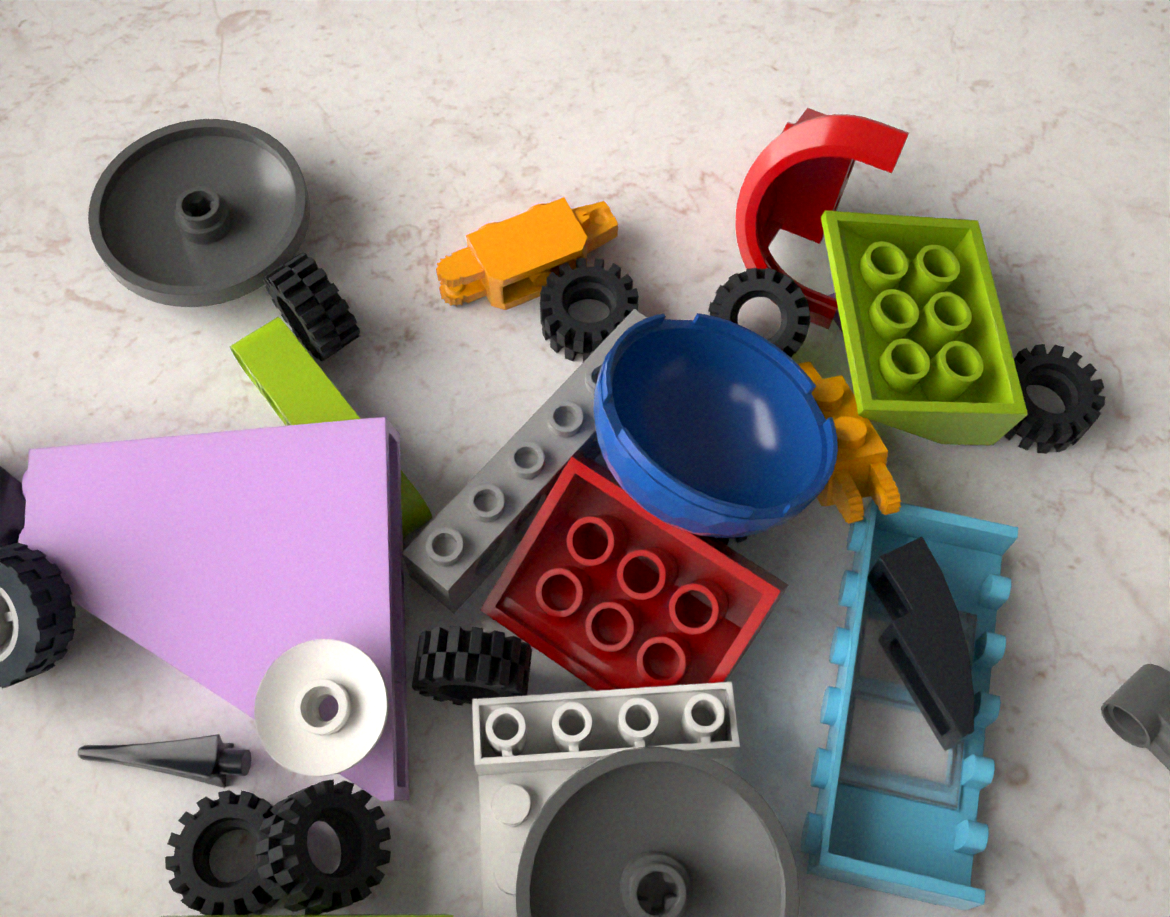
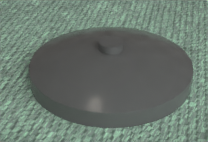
[88,119,310,307]
[516,747,800,917]

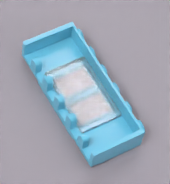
[800,499,1018,911]

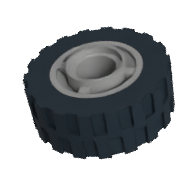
[0,543,76,689]

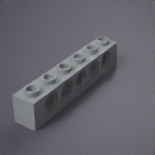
[402,309,647,613]

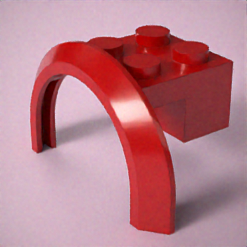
[735,108,909,330]

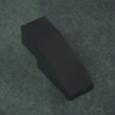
[867,537,974,751]

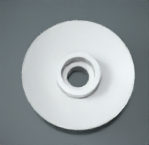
[254,639,389,777]

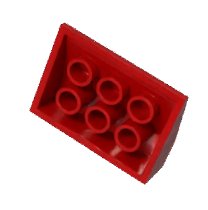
[480,456,789,691]

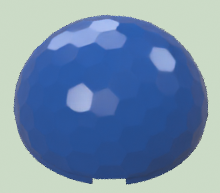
[593,313,838,538]

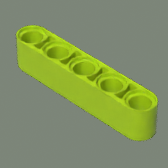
[229,317,433,539]

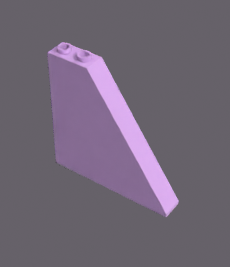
[18,417,410,801]

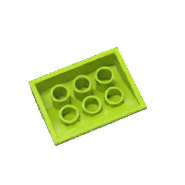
[821,210,1028,445]

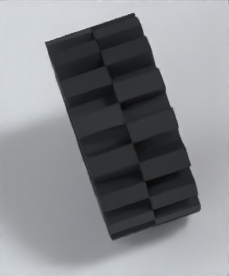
[263,252,360,362]
[540,258,639,362]
[708,268,810,358]
[1004,344,1106,454]
[412,626,532,706]
[256,779,391,915]
[165,790,280,915]

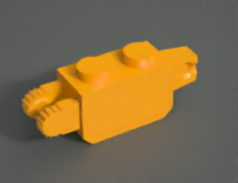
[436,197,618,310]
[798,361,901,524]

